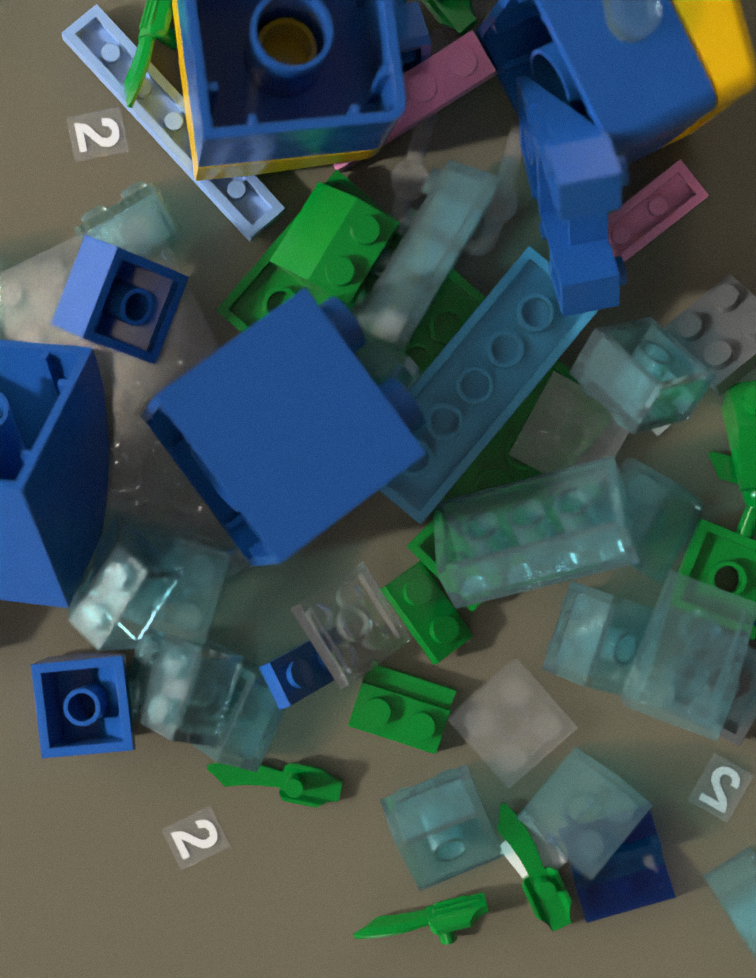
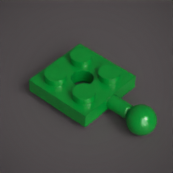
[665,490,756,640]

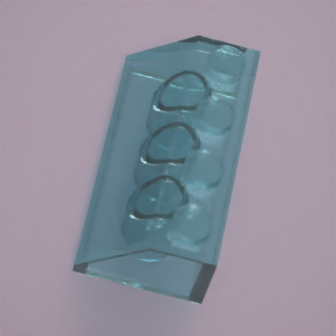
[350,159,502,357]
[433,455,640,609]

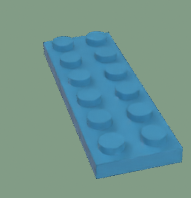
[379,246,598,525]

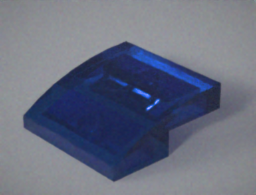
[559,805,676,923]

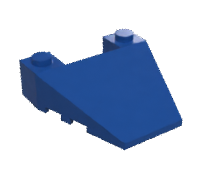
[516,75,629,317]

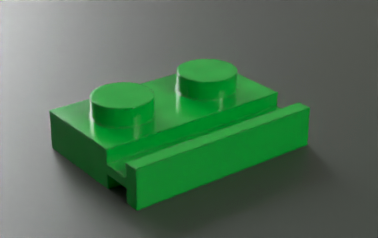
[348,661,456,755]

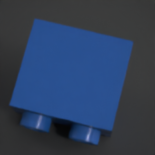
[140,287,426,567]
[0,340,109,608]

